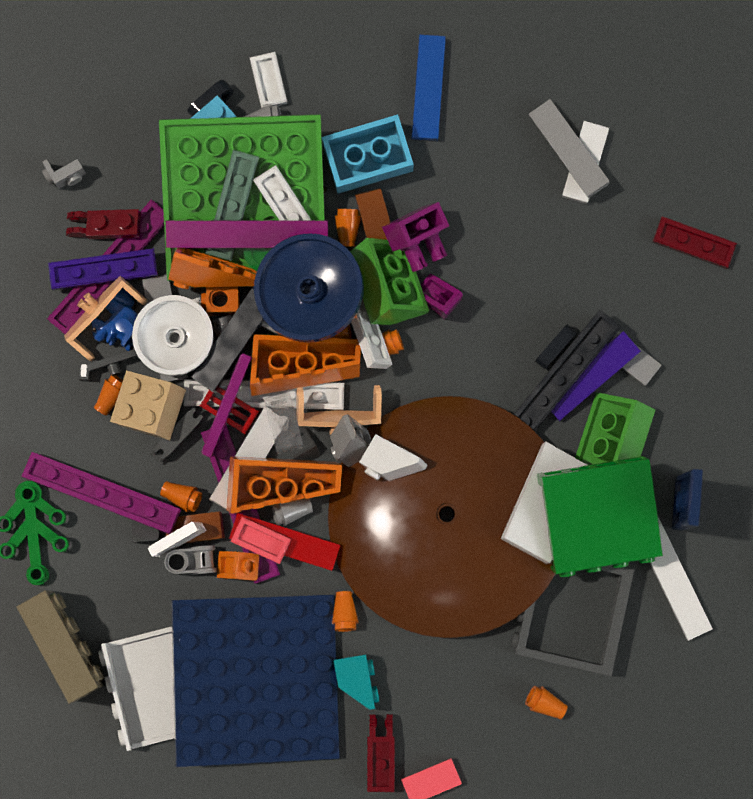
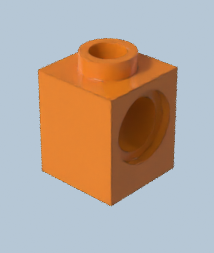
[201,286,240,316]

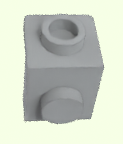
[42,159,86,189]

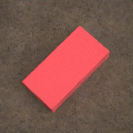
[230,517,291,564]
[401,758,462,799]

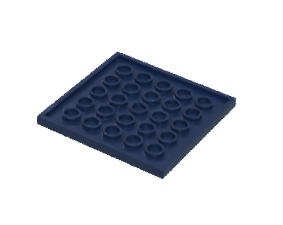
[171,595,339,767]

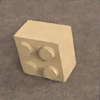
[110,371,186,441]

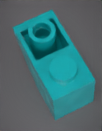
[334,654,379,710]

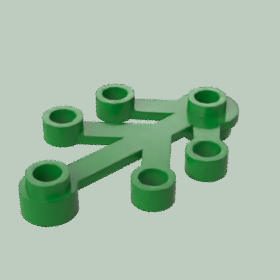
[0,481,69,585]

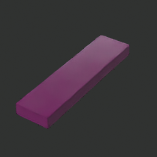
[201,353,252,458]

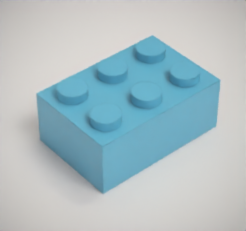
[322,114,414,194]

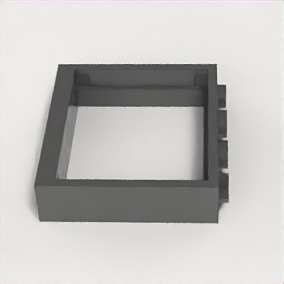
[511,565,634,676]

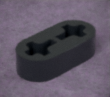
[187,79,234,117]
[535,324,577,370]

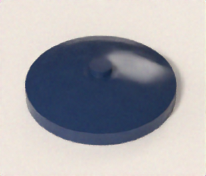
[254,234,364,343]

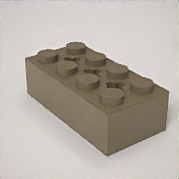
[16,590,105,704]

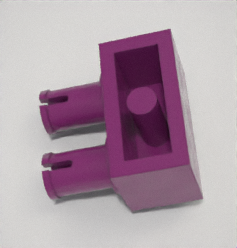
[382,202,449,272]

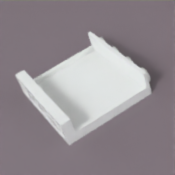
[99,626,175,751]

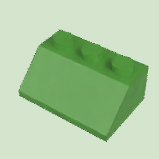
[350,238,429,325]
[575,392,655,465]

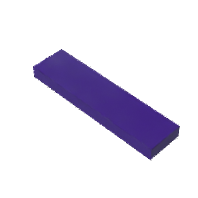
[48,248,158,290]
[552,331,641,421]

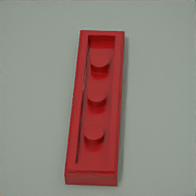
[229,513,340,571]

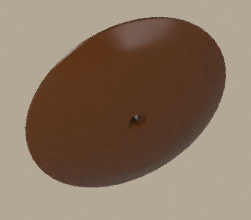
[328,396,555,638]

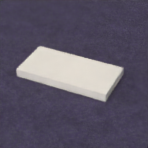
[501,442,587,564]

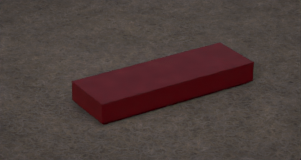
[652,216,737,269]

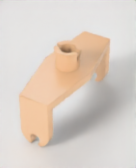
[64,276,148,362]
[296,385,382,435]

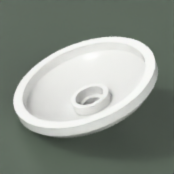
[132,295,213,376]

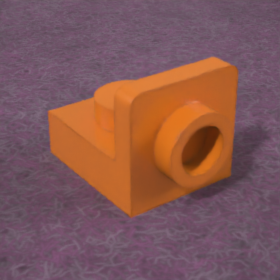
[217,551,259,581]

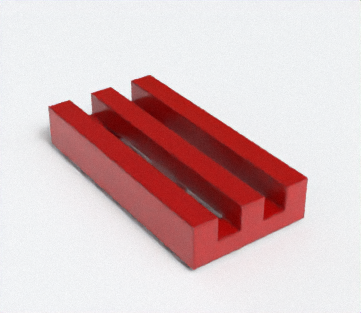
[199,387,259,434]

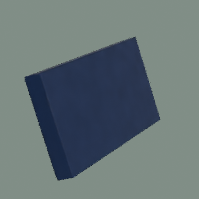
[672,469,703,531]

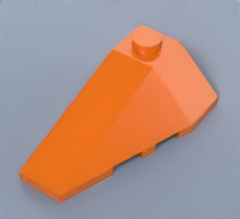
[168,248,257,289]

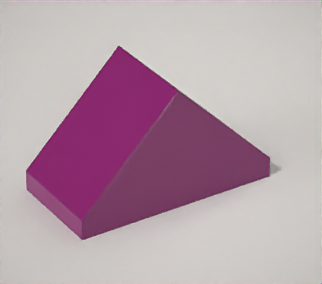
[420,273,463,320]

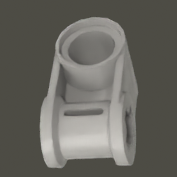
[164,545,217,575]

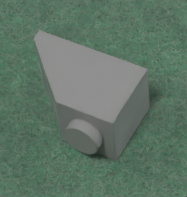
[330,414,372,467]

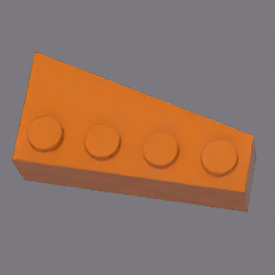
[250,334,361,396]
[226,456,342,514]

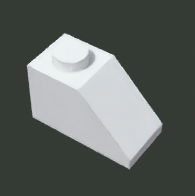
[359,434,427,481]

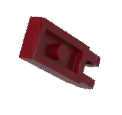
[66,209,141,239]
[367,714,395,792]

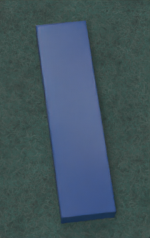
[412,35,446,141]

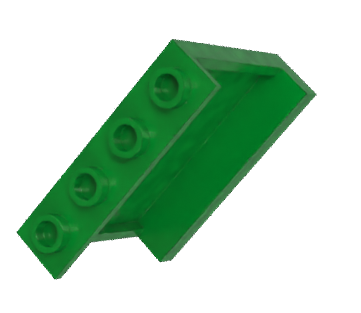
[537,456,663,577]

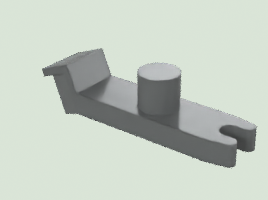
[77,349,138,381]
[150,408,204,465]

